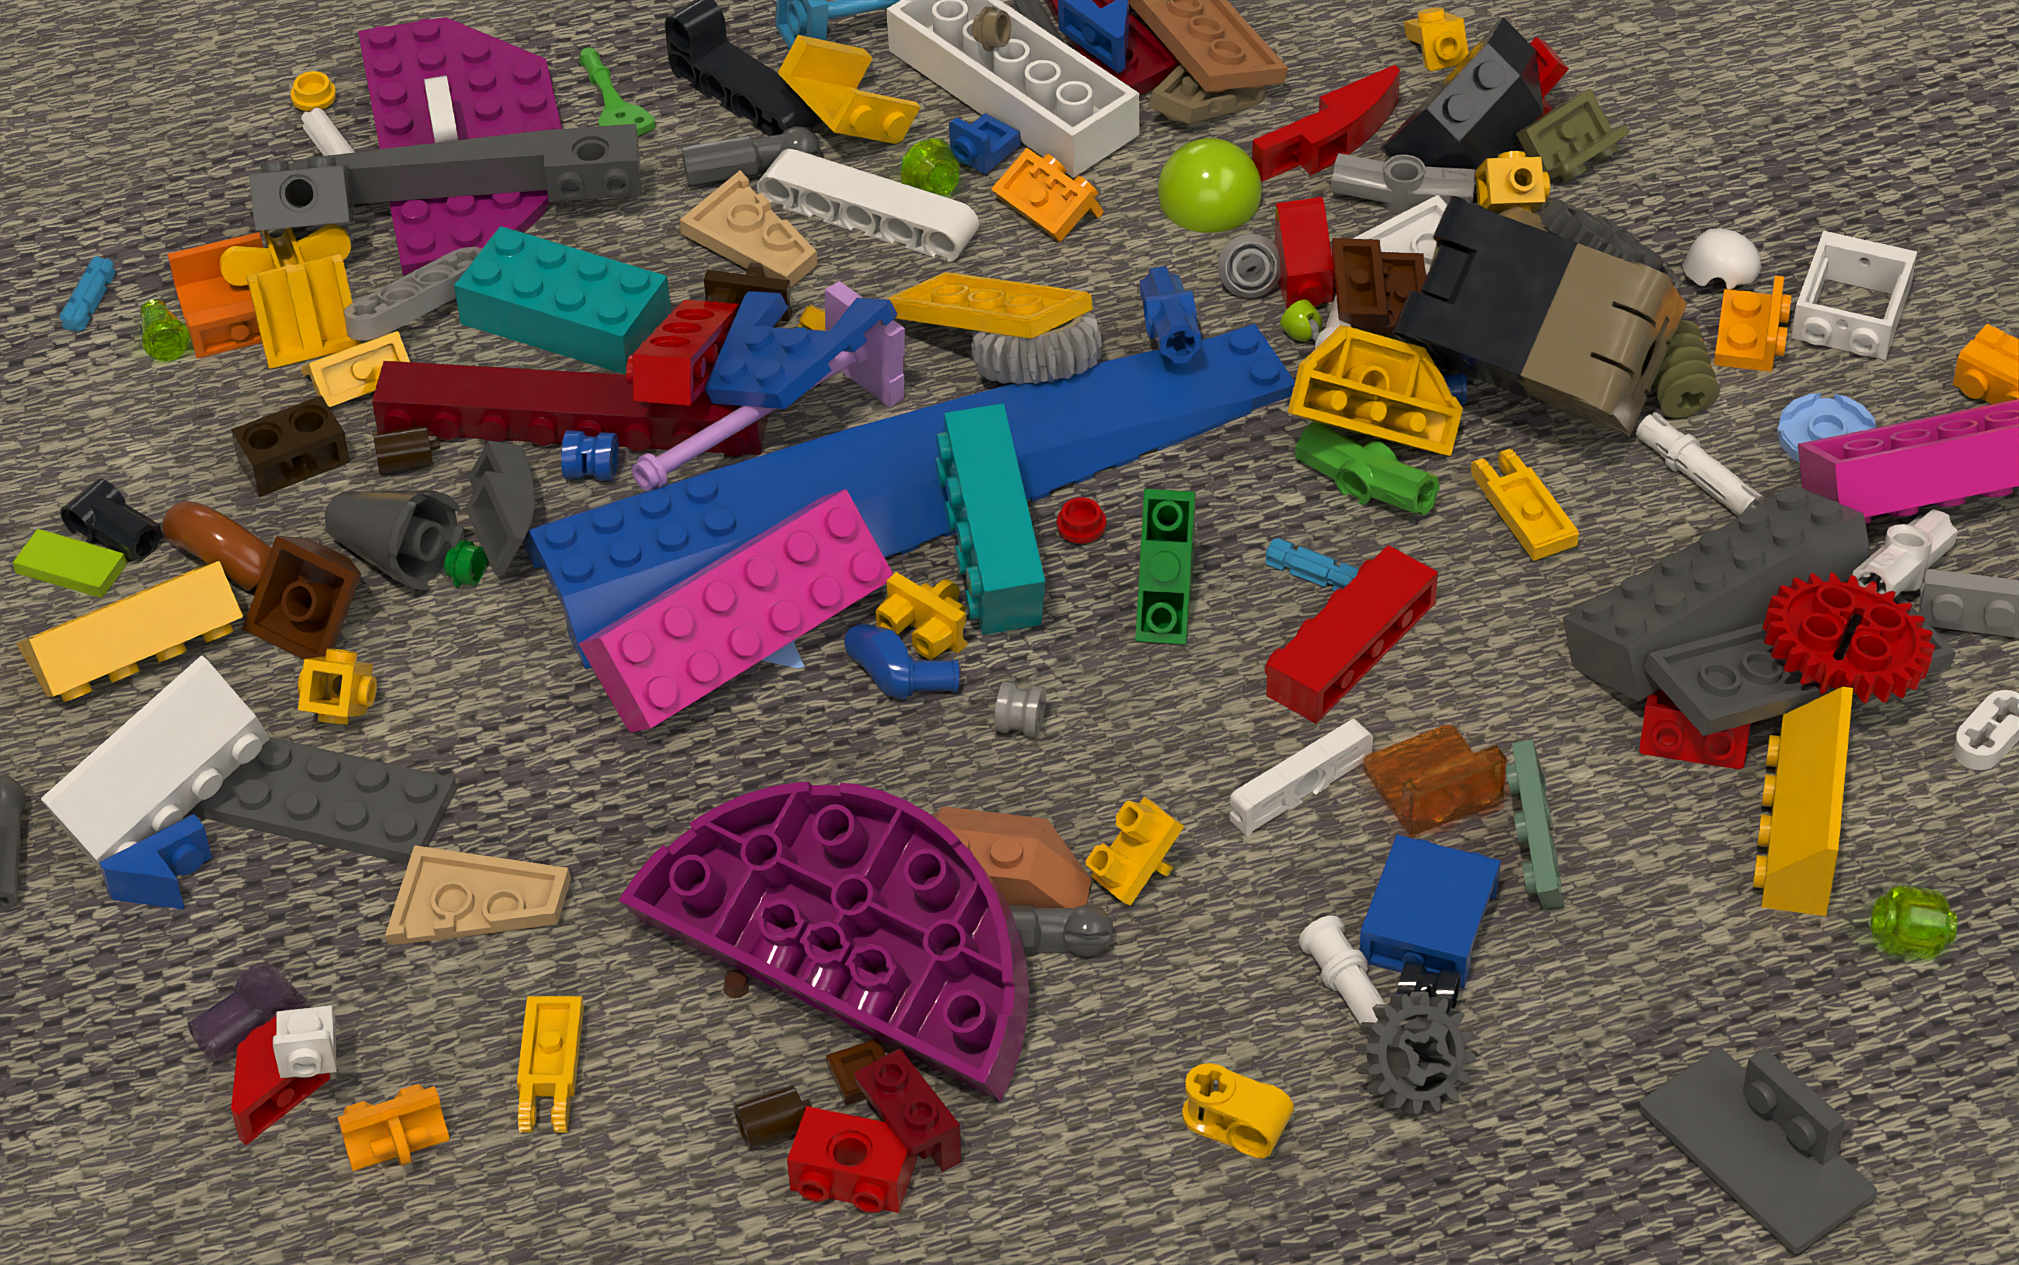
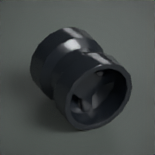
[1397,961,1461,1018]

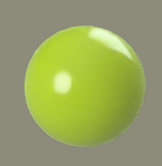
[1158,138,1262,233]

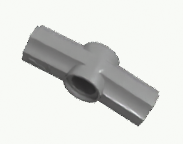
[1331,153,1475,214]

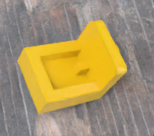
[1404,7,1469,71]

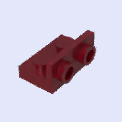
[854,1049,962,1172]

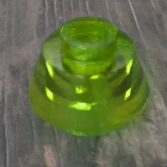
[900,138,960,196]

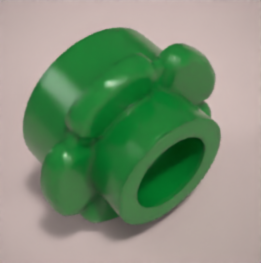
[444,540,488,588]

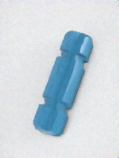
[59,256,116,332]
[1265,538,1359,591]

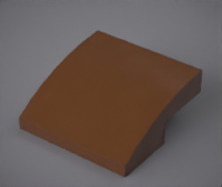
[1331,238,1426,337]

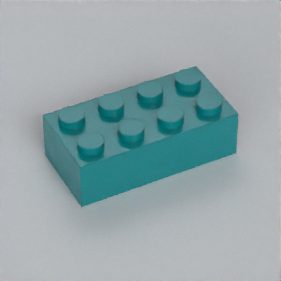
[454,226,671,374]
[935,403,1046,635]

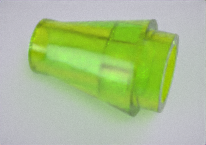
[140,299,189,362]

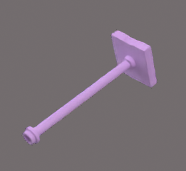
[632,281,905,491]

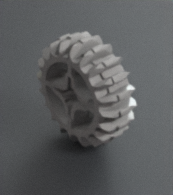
[971,312,1102,385]

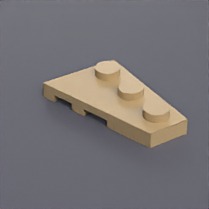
[680,170,817,288]

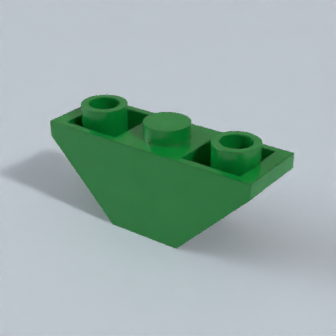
[1135,489,1196,644]

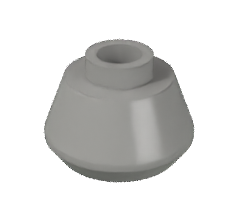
[1218,234,1281,298]

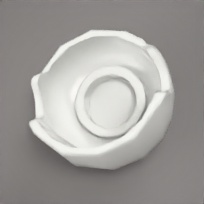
[1682,228,1762,290]

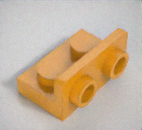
[991,148,1104,242]
[1714,276,1792,372]

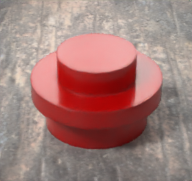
[1056,497,1106,543]

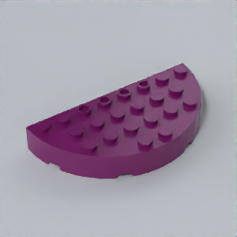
[618,781,1029,1102]

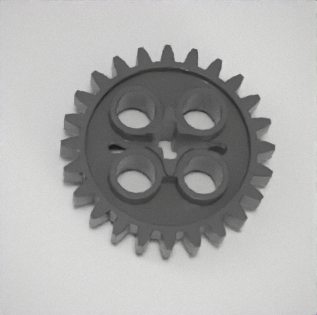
[1540,198,1683,291]

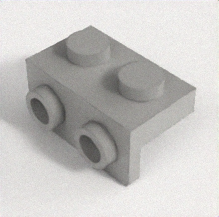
[1918,569,2019,638]

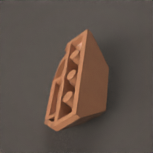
[932,806,1092,908]

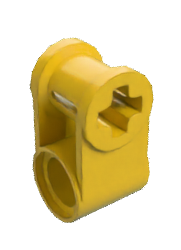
[1182,1063,1294,1159]

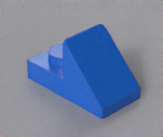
[1058,0,1129,73]
[99,814,212,909]

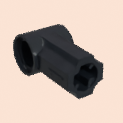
[60,479,163,561]

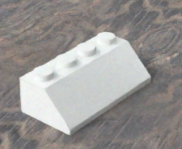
[41,655,270,870]

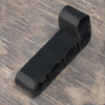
[665,0,822,136]

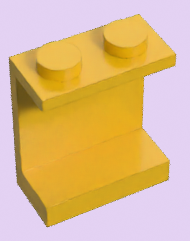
[778,35,921,144]

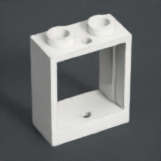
[1791,231,1917,360]

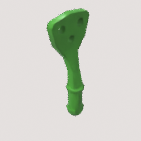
[579,48,656,136]

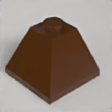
[242,536,361,659]

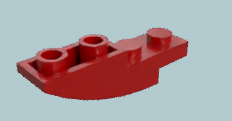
[1252,65,1400,182]

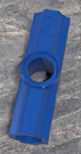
[1139,266,1202,364]

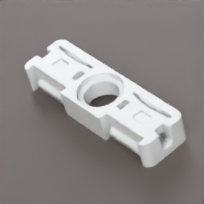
[1230,719,1373,837]

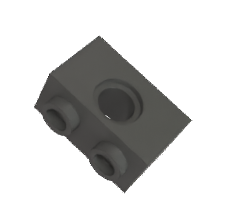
[249,157,354,231]

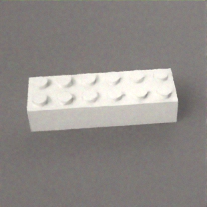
[887,0,1139,178]

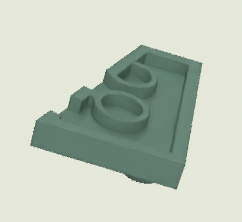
[1505,739,1565,909]

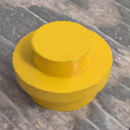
[290,71,336,111]

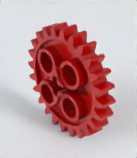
[1762,572,1935,704]

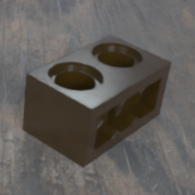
[231,395,350,497]

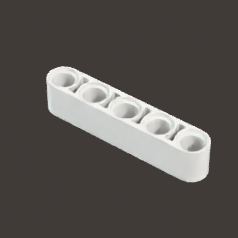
[757,149,979,262]

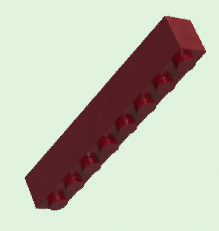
[372,361,769,457]

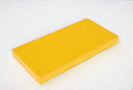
[886,272,1093,339]

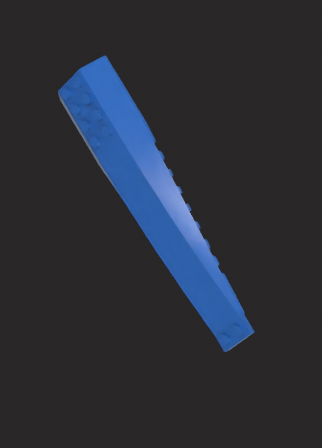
[522,324,1295,670]

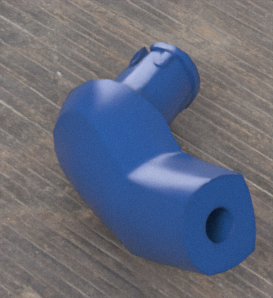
[844,624,959,700]

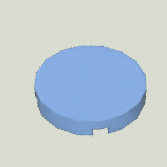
[1777,393,1876,463]

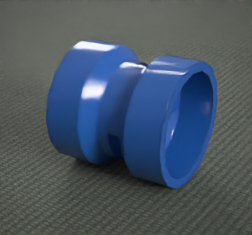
[561,430,619,481]

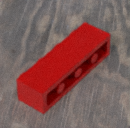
[1265,545,1438,724]

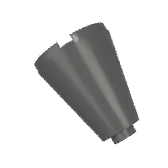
[325,490,464,590]

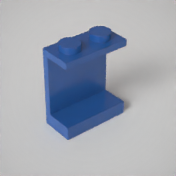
[1359,835,1501,989]

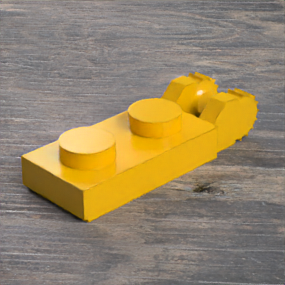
[1471,449,1579,561]
[517,996,584,1133]

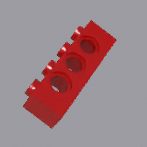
[626,299,740,406]

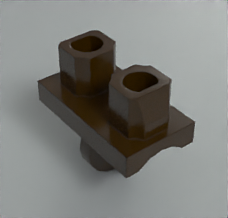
[704,262,793,328]

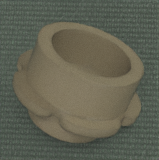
[972,7,1011,51]

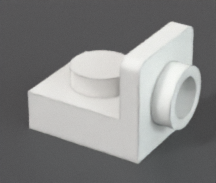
[273,1005,337,1078]

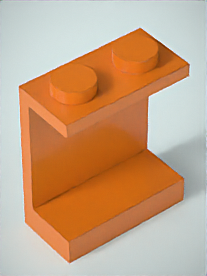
[167,232,264,359]

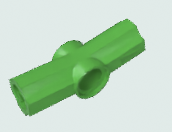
[1295,422,1440,516]

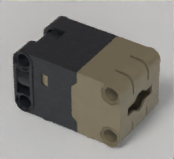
[1392,196,1688,438]

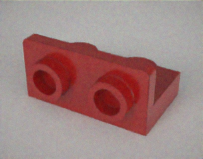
[1639,689,1751,769]

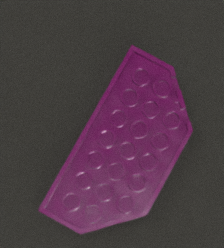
[358,17,562,276]

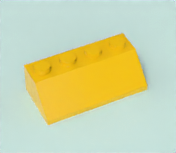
[16,561,243,702]
[1753,687,1853,916]

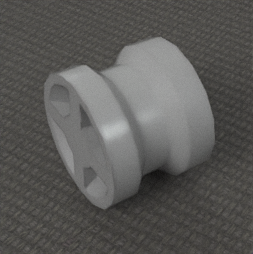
[994,681,1046,738]

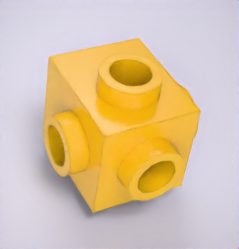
[1475,151,1550,214]
[298,649,377,725]

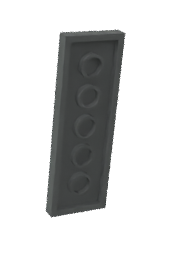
[1644,594,1956,736]
[186,737,457,864]

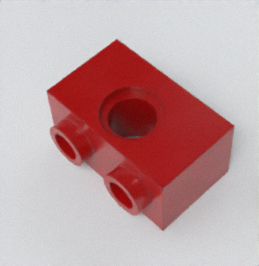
[787,1106,917,1213]

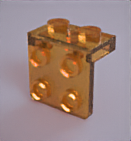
[1363,725,1507,837]

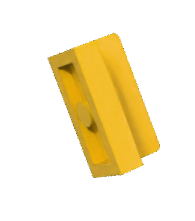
[301,331,410,408]

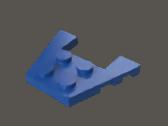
[704,291,898,409]

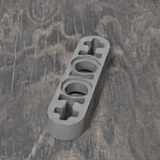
[344,247,482,341]

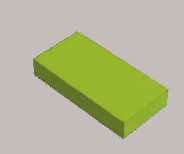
[12,529,127,598]

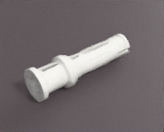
[1298,915,1413,1047]

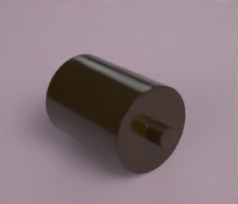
[373,425,440,475]
[734,1085,812,1150]

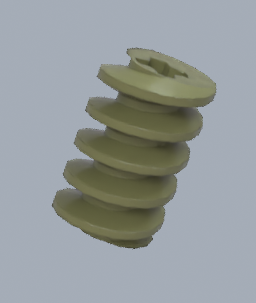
[1653,320,1720,419]

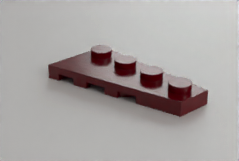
[1045,0,1181,96]

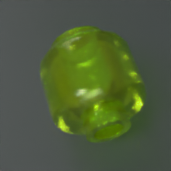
[1870,885,1958,959]

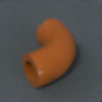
[162,501,272,591]

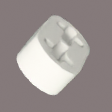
[424,76,458,143]
[1953,690,2019,770]

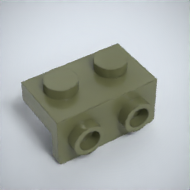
[1516,89,1630,182]

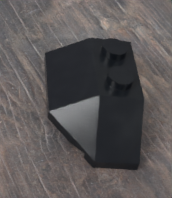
[1380,17,1543,178]

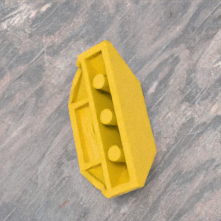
[1287,325,1463,456]

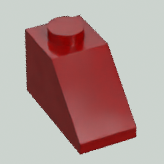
[1275,197,1334,309]
[231,1015,331,1145]

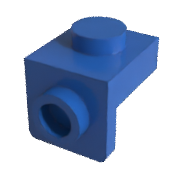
[949,113,1021,174]

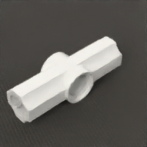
[1852,509,1958,598]

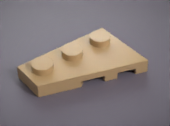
[385,845,571,945]

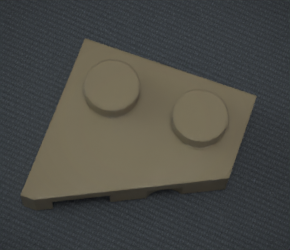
[1149,64,1267,124]

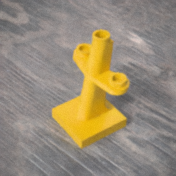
[220,224,362,369]

